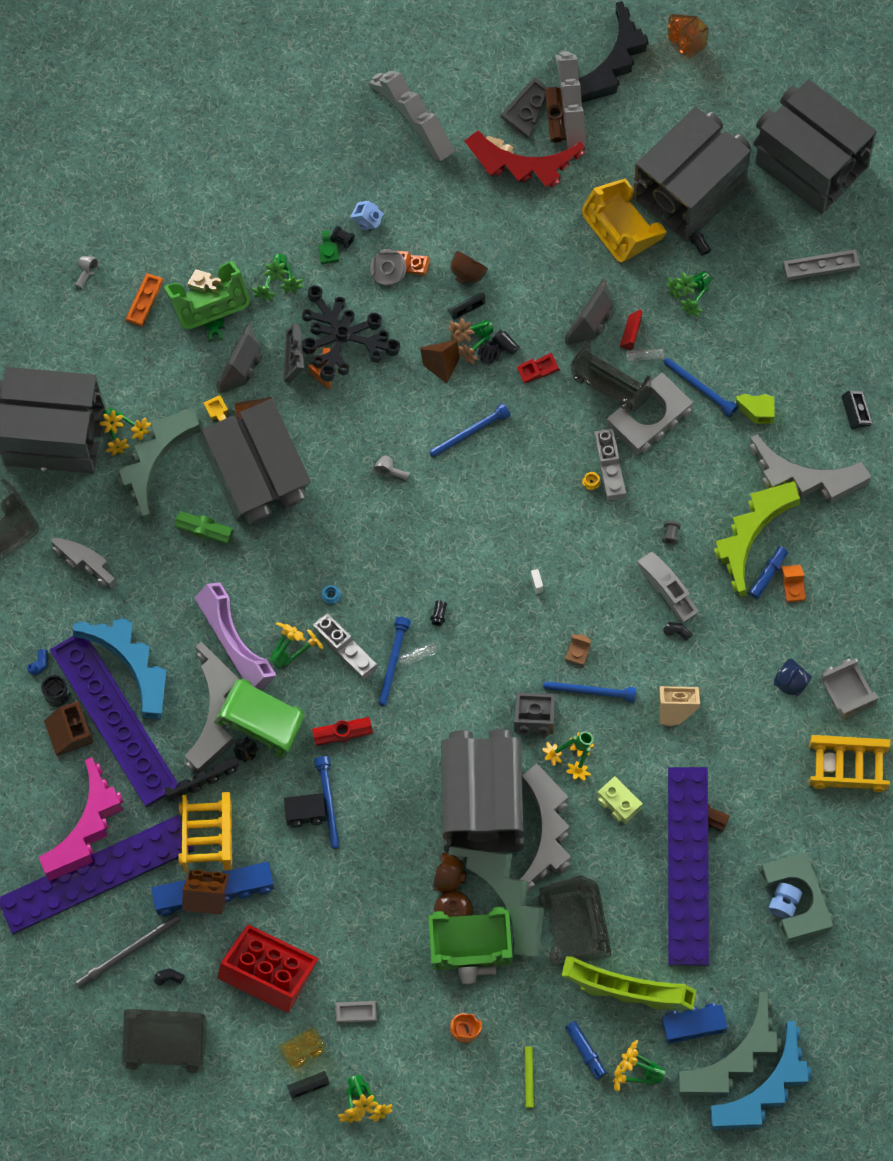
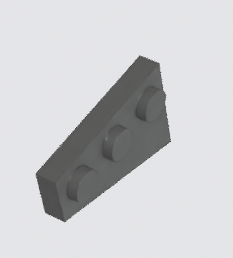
[500,77,548,139]
[283,324,304,382]

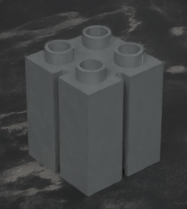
[754,79,877,214]
[633,106,751,242]
[0,367,105,474]
[198,398,311,525]

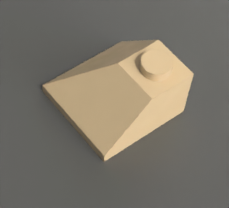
[660,686,700,726]

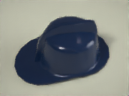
[774,658,812,696]

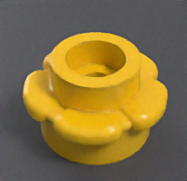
[582,472,601,490]

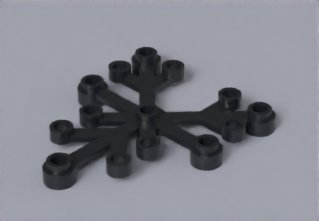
[302,285,400,382]

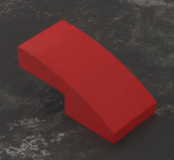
[517,353,560,383]

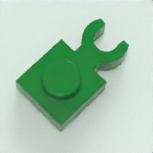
[205,317,224,341]

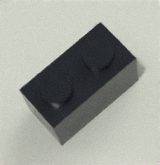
[284,793,326,828]

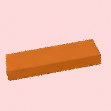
[125,273,164,327]

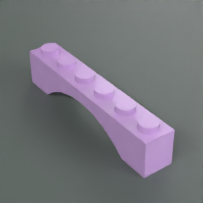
[194,582,276,690]

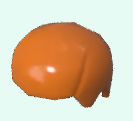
[450,1013,482,1043]

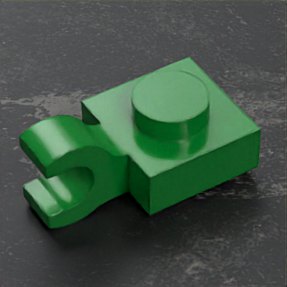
[318,230,339,264]

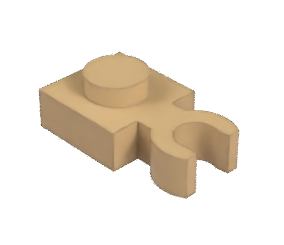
[187,270,223,293]

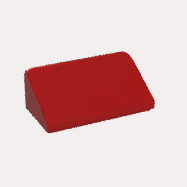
[619,310,642,350]

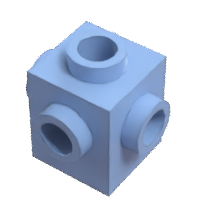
[350,201,384,230]

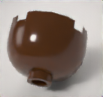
[451,251,488,285]
[433,852,467,893]
[434,890,473,917]

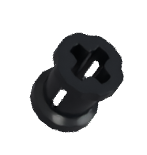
[331,226,355,249]

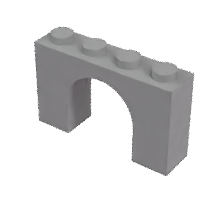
[607,373,693,456]

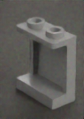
[820,659,878,719]

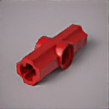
[312,717,373,746]

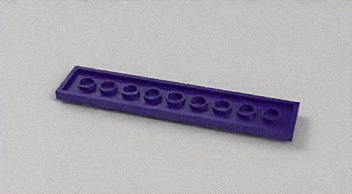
[50,636,178,808]
[668,767,709,966]
[0,815,195,934]

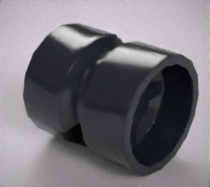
[41,675,70,707]

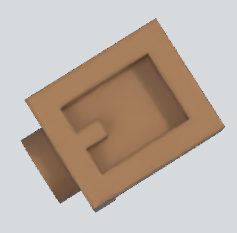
[565,634,591,666]

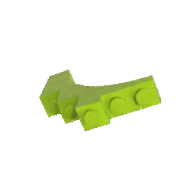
[714,481,801,597]
[562,956,697,1010]

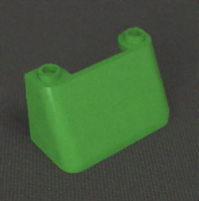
[164,261,250,329]
[213,678,305,759]
[428,907,513,970]

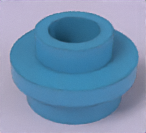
[321,585,341,604]

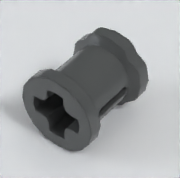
[662,521,681,545]

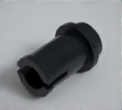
[690,232,711,256]
[430,600,447,626]

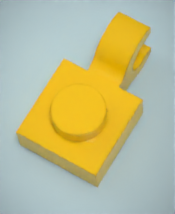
[203,395,229,422]

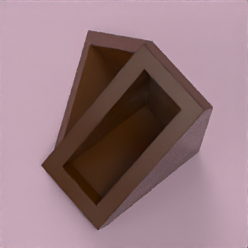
[420,340,460,383]

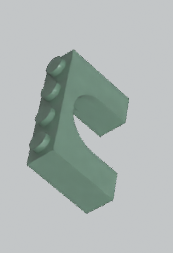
[758,852,834,944]

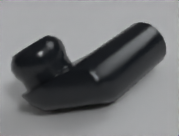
[663,622,693,641]
[154,968,185,986]

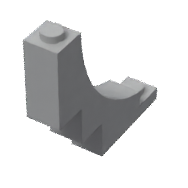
[185,642,240,773]

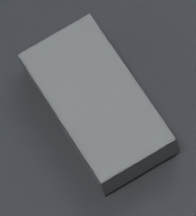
[336,1001,377,1024]

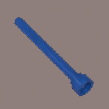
[664,358,739,418]
[430,403,511,457]
[379,617,411,706]
[543,682,636,703]
[314,756,339,849]

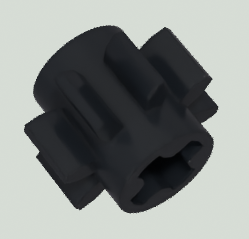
[477,341,502,364]
[233,737,259,763]

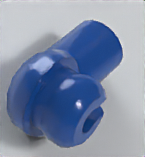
[27,649,48,675]

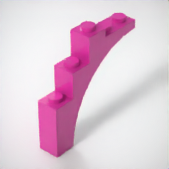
[39,757,124,881]

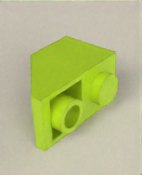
[735,394,775,424]

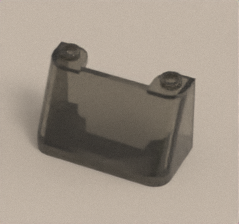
[538,875,611,967]
[122,1009,208,1073]

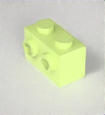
[597,776,643,824]

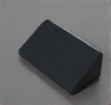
[447,293,485,320]
[841,391,873,429]
[287,1071,330,1099]

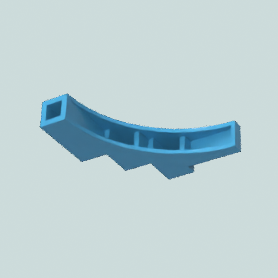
[73,619,166,719]
[710,1021,811,1130]

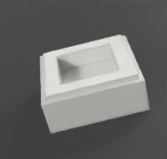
[531,569,543,594]

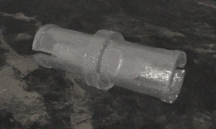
[626,348,665,363]
[398,641,438,668]

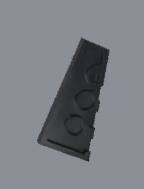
[164,757,239,803]

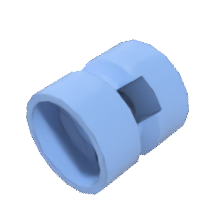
[768,883,802,919]

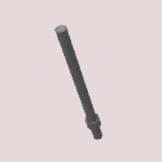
[75,915,180,988]

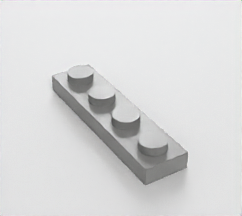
[783,249,860,281]

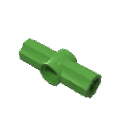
[175,511,234,545]

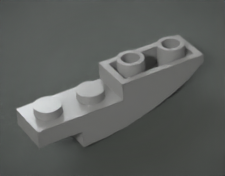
[594,429,626,501]
[51,538,117,590]
[636,552,699,623]
[313,613,378,680]

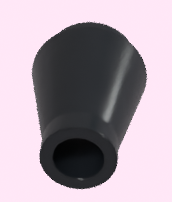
[491,329,520,355]

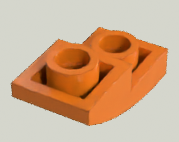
[397,251,430,276]

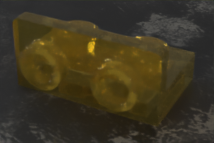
[279,1026,326,1068]

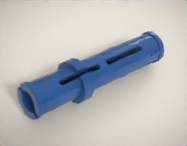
[748,546,789,599]
[565,1021,607,1080]

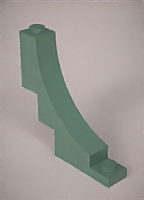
[449,846,544,960]

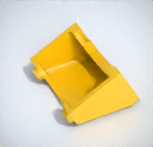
[582,178,667,262]

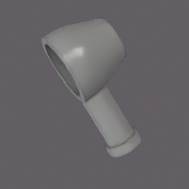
[74,256,99,289]
[374,456,410,481]
[458,965,496,984]

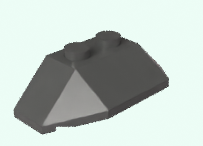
[565,279,614,345]
[216,323,262,393]

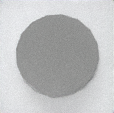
[370,249,407,286]

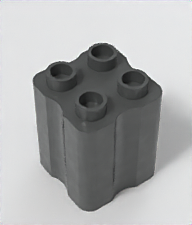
[441,729,523,853]

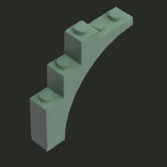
[117,408,201,522]
[678,992,781,1096]

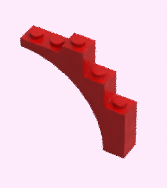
[464,130,586,189]

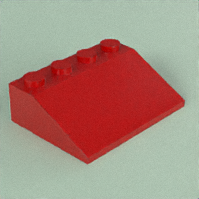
[217,924,319,1013]

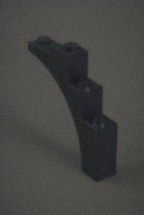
[579,1,649,103]

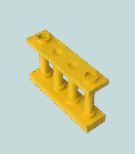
[809,735,890,793]
[179,792,232,873]

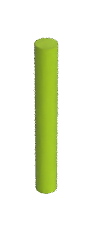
[525,1046,534,1108]

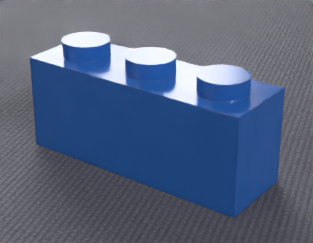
[662,1003,727,1044]

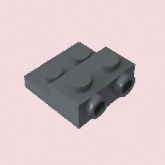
[514,693,555,737]

